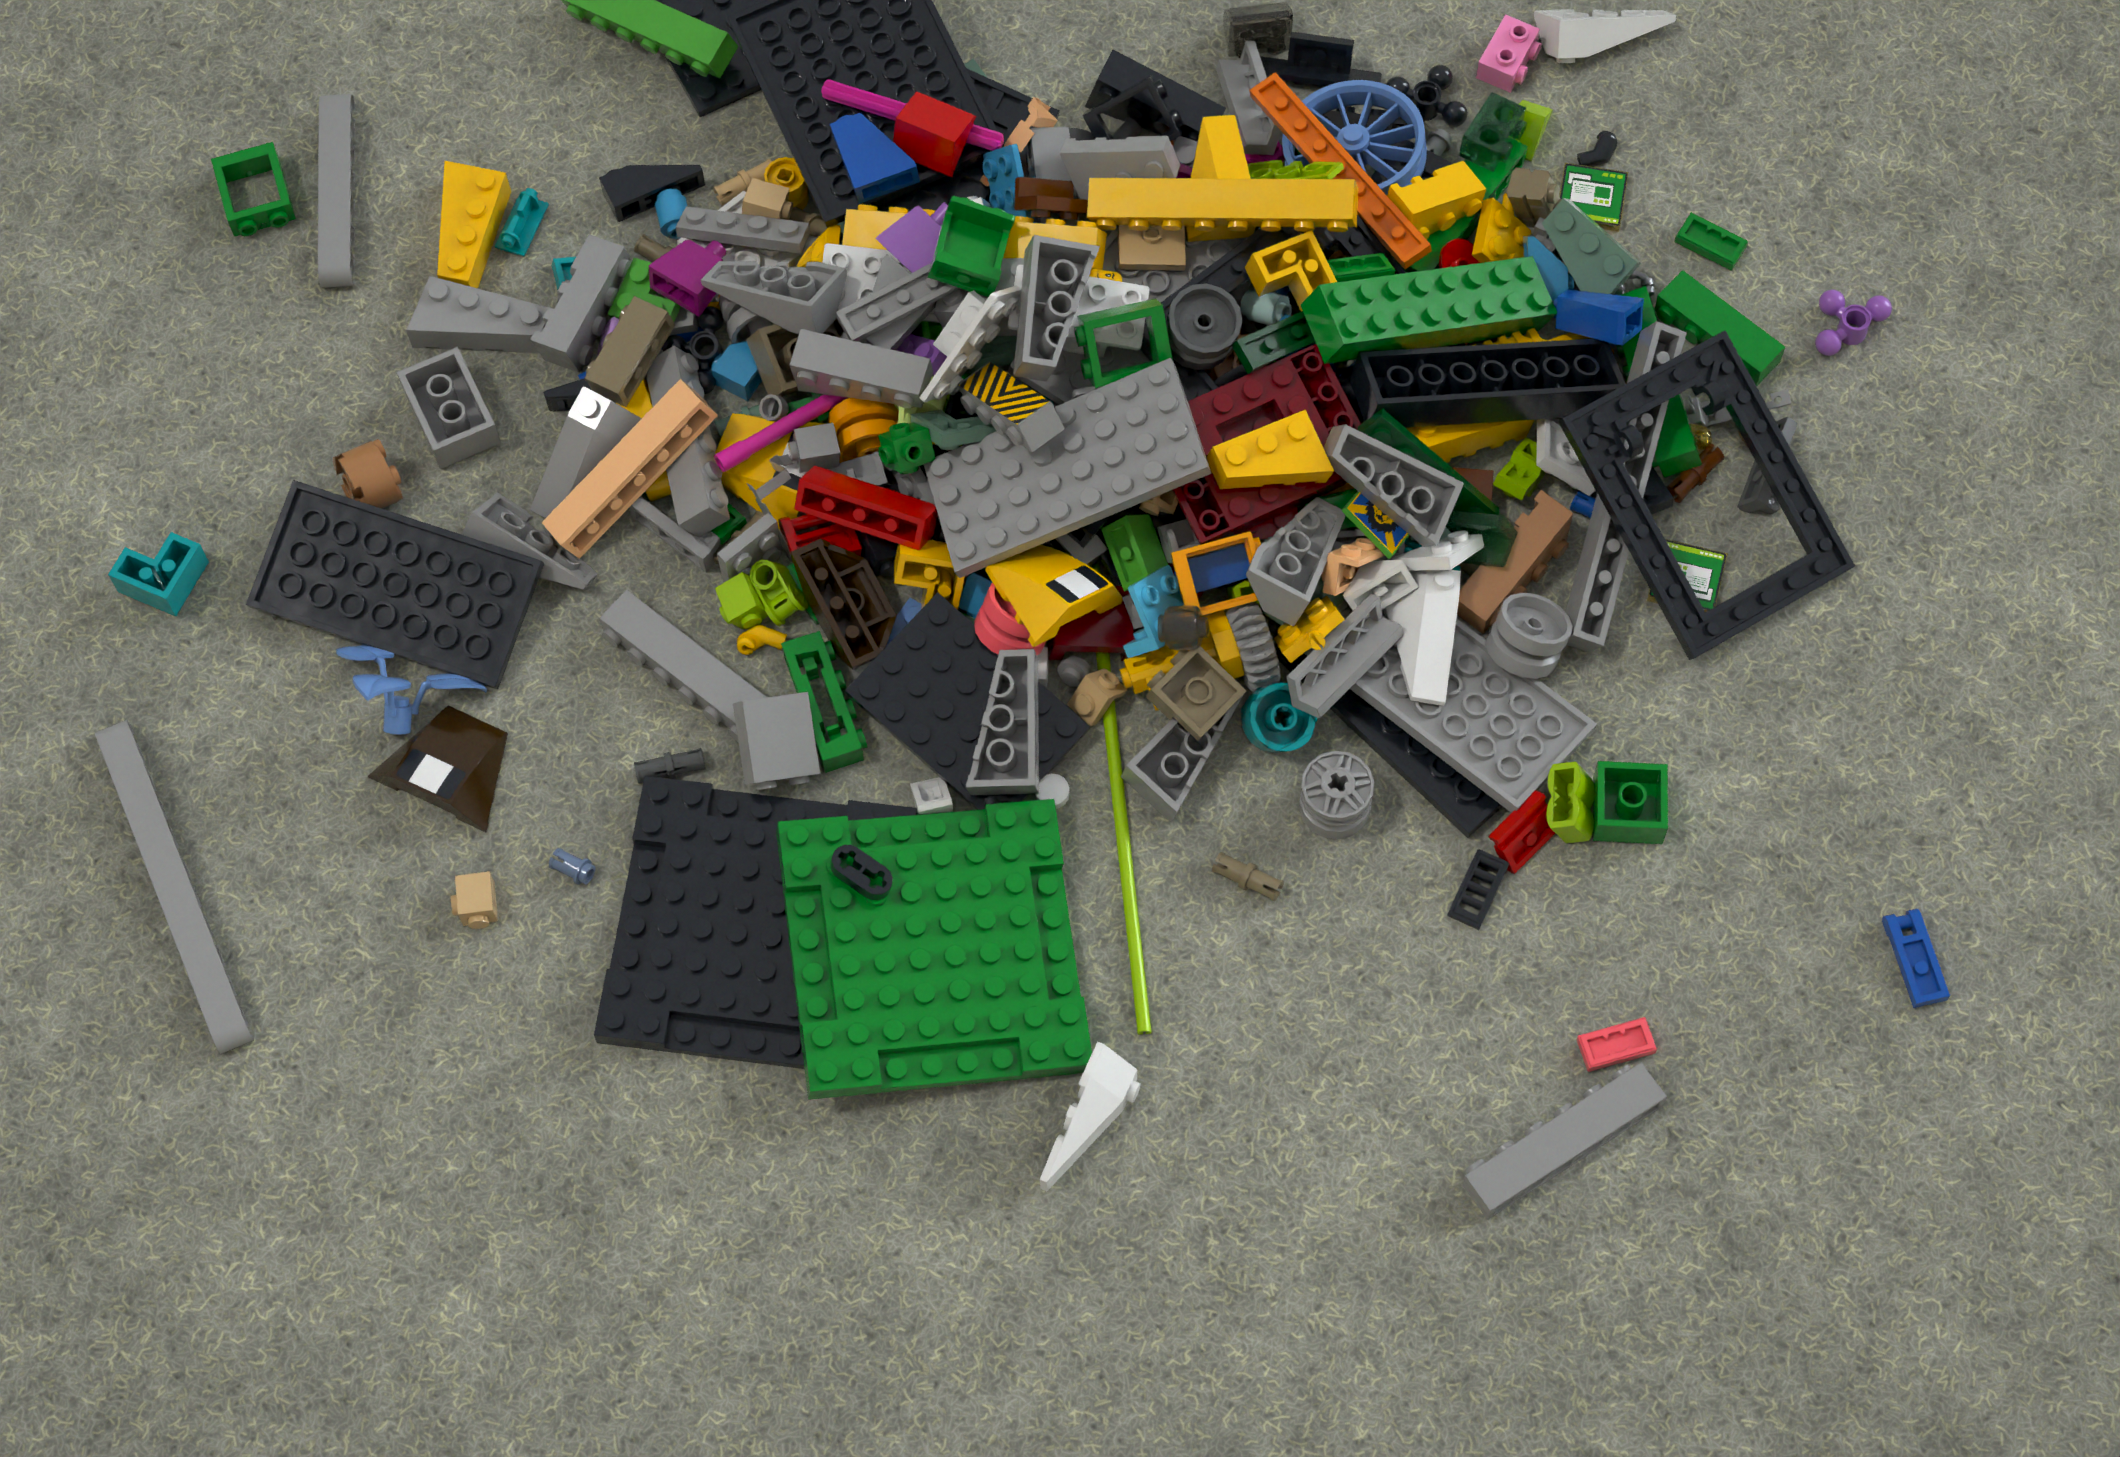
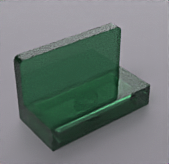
[1446,510,1518,567]

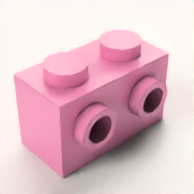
[1476,14,1542,93]

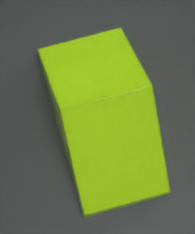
[1506,100,1553,161]

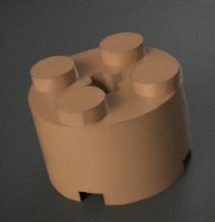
[333,439,403,509]

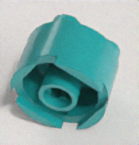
[1241,682,1317,753]

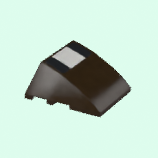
[368,705,508,833]

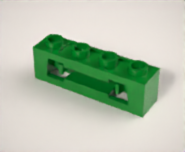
[781,631,868,773]

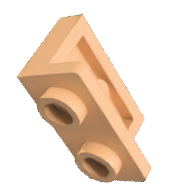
[1321,538,1385,596]

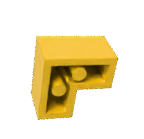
[1245,230,1337,311]
[894,540,965,610]

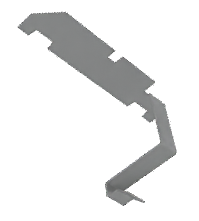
[747,454,793,563]

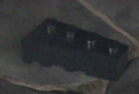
[1085,50,1226,141]

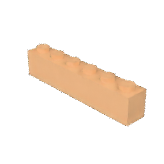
[542,379,718,559]

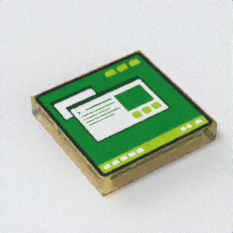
[1559,163,1629,232]
[1647,539,1728,612]

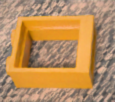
[1170,531,1261,620]

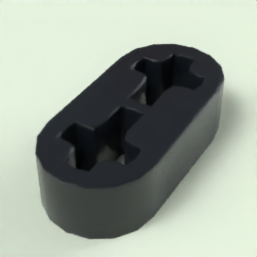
[831,845,893,900]

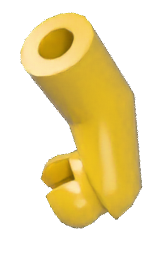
[736,625,787,655]

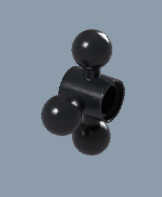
[1386,65,1468,127]
[662,306,724,394]

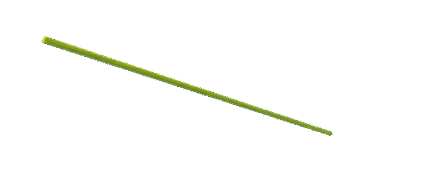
[1091,561,1152,1035]

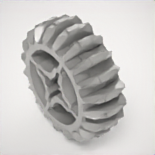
[1224,602,1281,692]

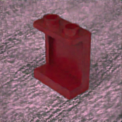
[1047,586,1138,661]

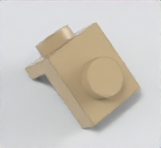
[1067,668,1127,727]

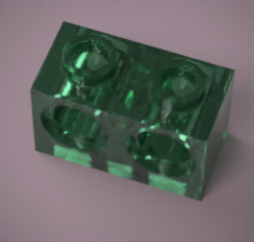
[1459,92,1527,172]

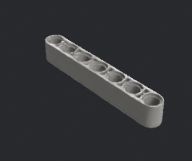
[318,94,355,288]

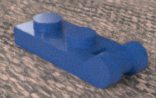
[1882,909,1950,1008]

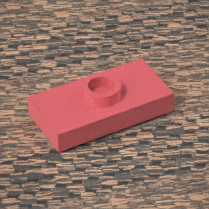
[1576,1017,1657,1072]

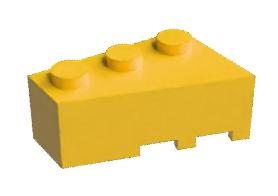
[1387,161,1486,240]
[1207,410,1334,489]

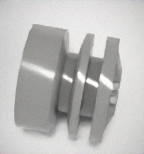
[1299,751,1374,839]

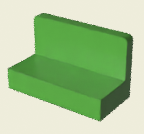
[1101,514,1168,591]

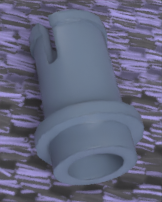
[549,848,596,885]

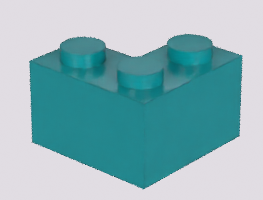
[108,532,209,617]

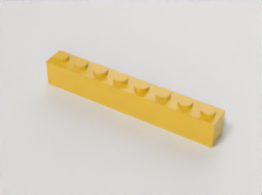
[1087,178,1358,232]
[842,204,1107,270]

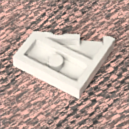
[1392,530,1484,571]

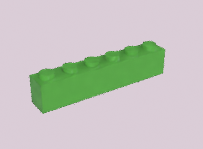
[561,0,739,78]

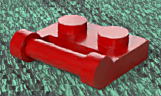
[778,514,862,555]

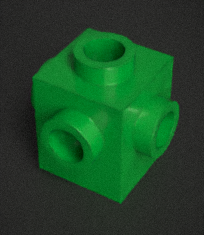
[878,422,935,474]

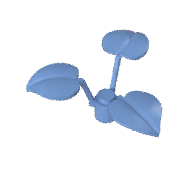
[336,645,487,735]

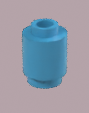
[655,189,688,239]

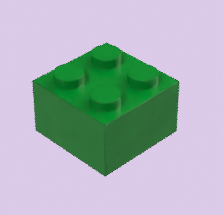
[1593,761,1668,844]

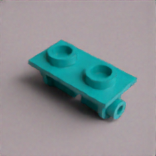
[494,188,549,257]

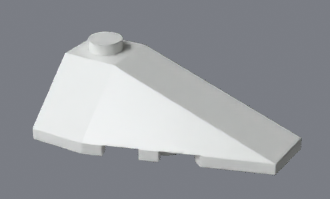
[1534,9,1676,63]
[1383,569,1461,706]
[1040,1042,1141,1191]

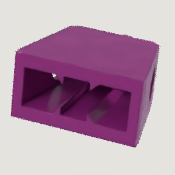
[649,240,726,316]

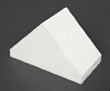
[1343,560,1418,619]
[910,777,953,815]

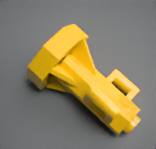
[1119,610,1244,711]

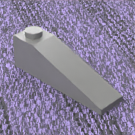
[701,261,847,334]
[530,386,642,518]

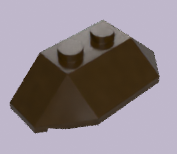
[791,539,897,670]

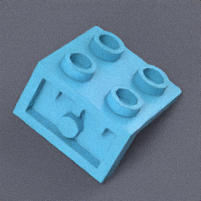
[1123,565,1196,658]

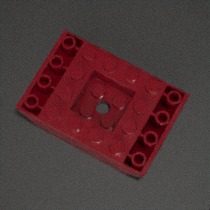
[1172,344,1361,545]

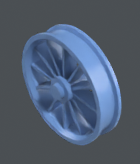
[1282,80,1427,195]

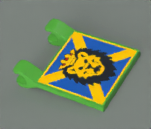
[1341,491,1409,559]

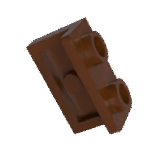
[1014,177,1088,220]

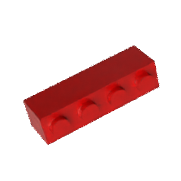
[794,465,938,550]

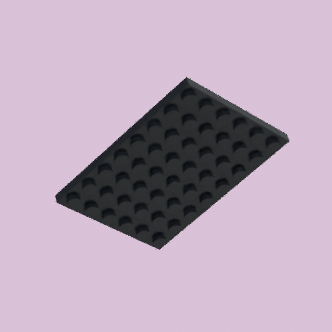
[727,0,1004,228]

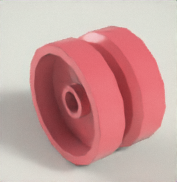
[974,582,1047,656]

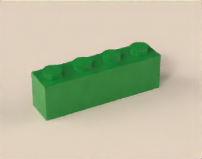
[1654,270,1785,387]

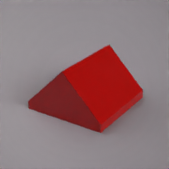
[893,91,976,177]

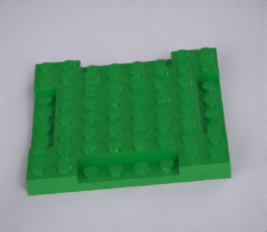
[776,799,1092,1100]

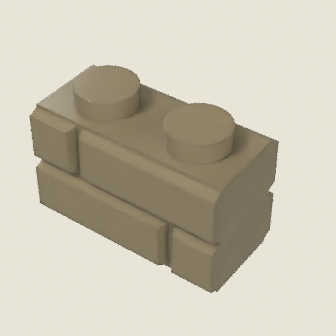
[1506,168,1562,228]

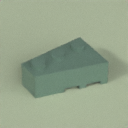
[1542,198,1641,295]

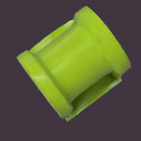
[749,560,808,627]

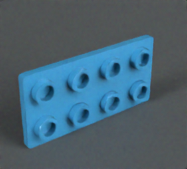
[983,144,1034,223]

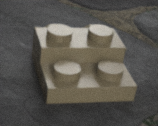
[1145,643,1246,741]

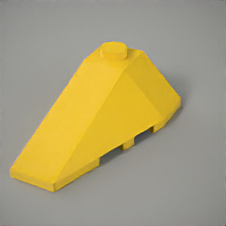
[1185,115,1256,242]

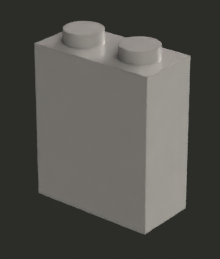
[733,692,820,790]

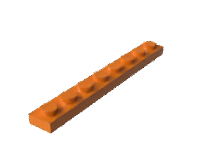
[1249,72,1432,269]

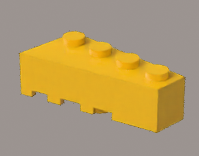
[437,161,511,288]

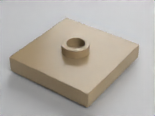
[1117,225,1186,271]

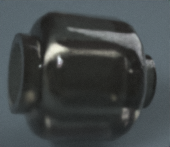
[1157,605,1210,650]

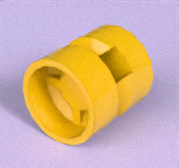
[764,157,809,210]

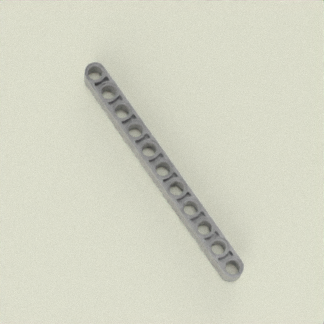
[95,720,254,1054]

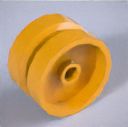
[828,398,899,463]

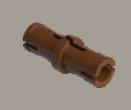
[1666,444,1724,503]

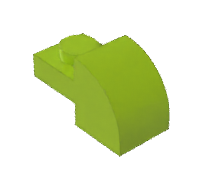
[1493,437,1546,500]

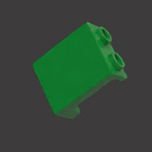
[927,196,1015,297]

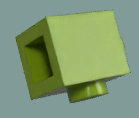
[715,572,768,630]

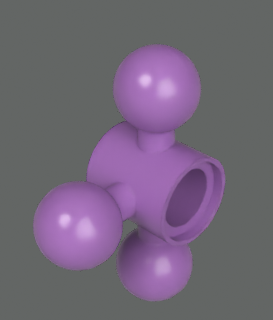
[1815,290,1892,356]

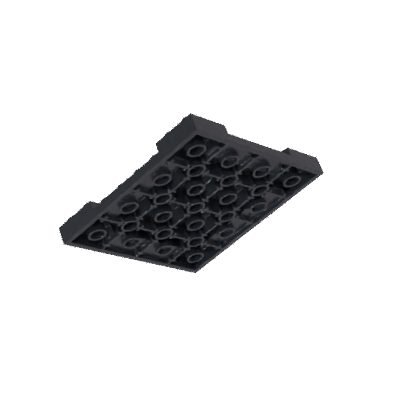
[594,776,918,1069]

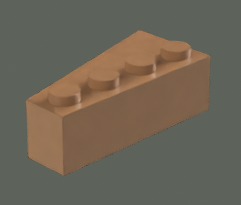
[1457,490,1573,634]

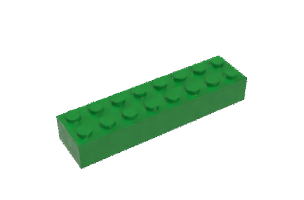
[1301,256,1557,364]

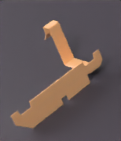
[980,97,1058,186]

